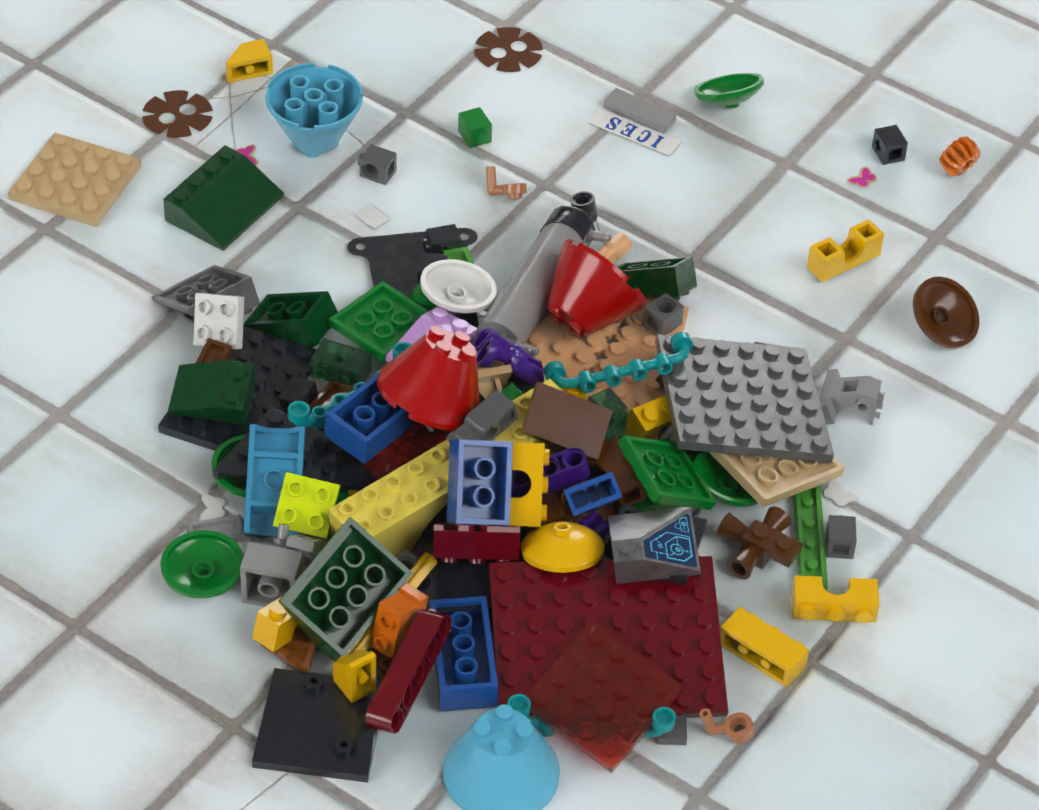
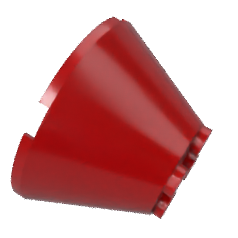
[547,239,646,340]
[377,326,479,431]

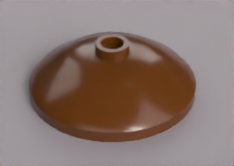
[913,276,980,349]

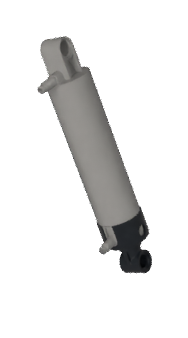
[476,191,611,369]

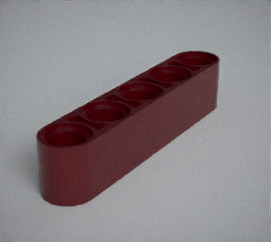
[365,609,452,734]

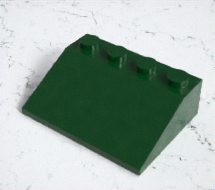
[163,145,284,251]
[278,517,413,662]

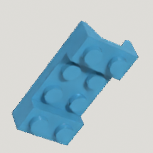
[244,424,306,537]

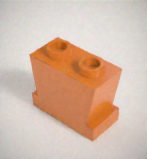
[370,583,429,658]

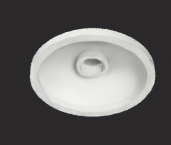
[420,259,497,314]

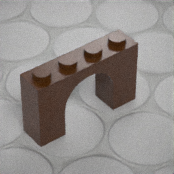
[523,436,647,526]

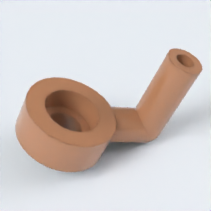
[486,166,527,199]
[699,709,754,743]

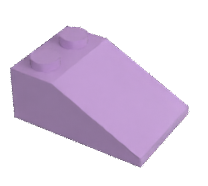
[385,307,478,362]

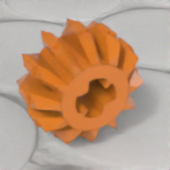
[939,136,981,177]

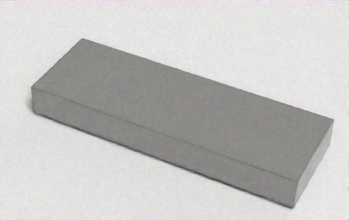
[603,88,676,134]
[286,534,331,552]

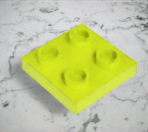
[273,472,340,539]

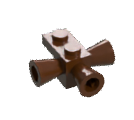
[717,506,803,580]

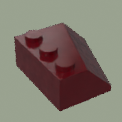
[434,522,521,564]

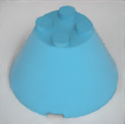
[265,63,363,158]
[443,704,560,810]

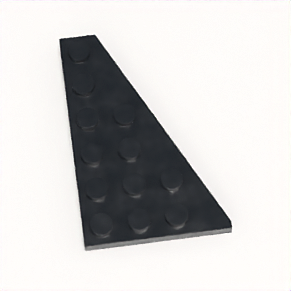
[213,407,397,493]

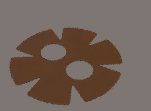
[474,27,543,72]
[142,90,213,138]

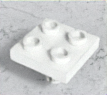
[193,293,244,349]

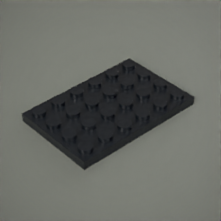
[158,326,321,451]

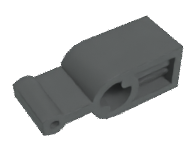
[447,390,518,443]

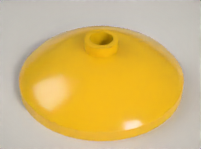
[521,521,605,573]

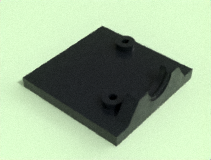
[252,668,381,783]

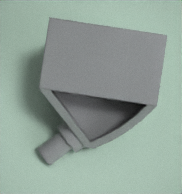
[240,524,304,607]

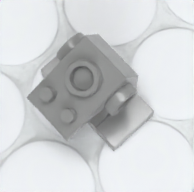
[819,369,885,425]

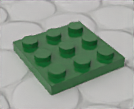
[329,281,429,363]
[618,435,717,510]

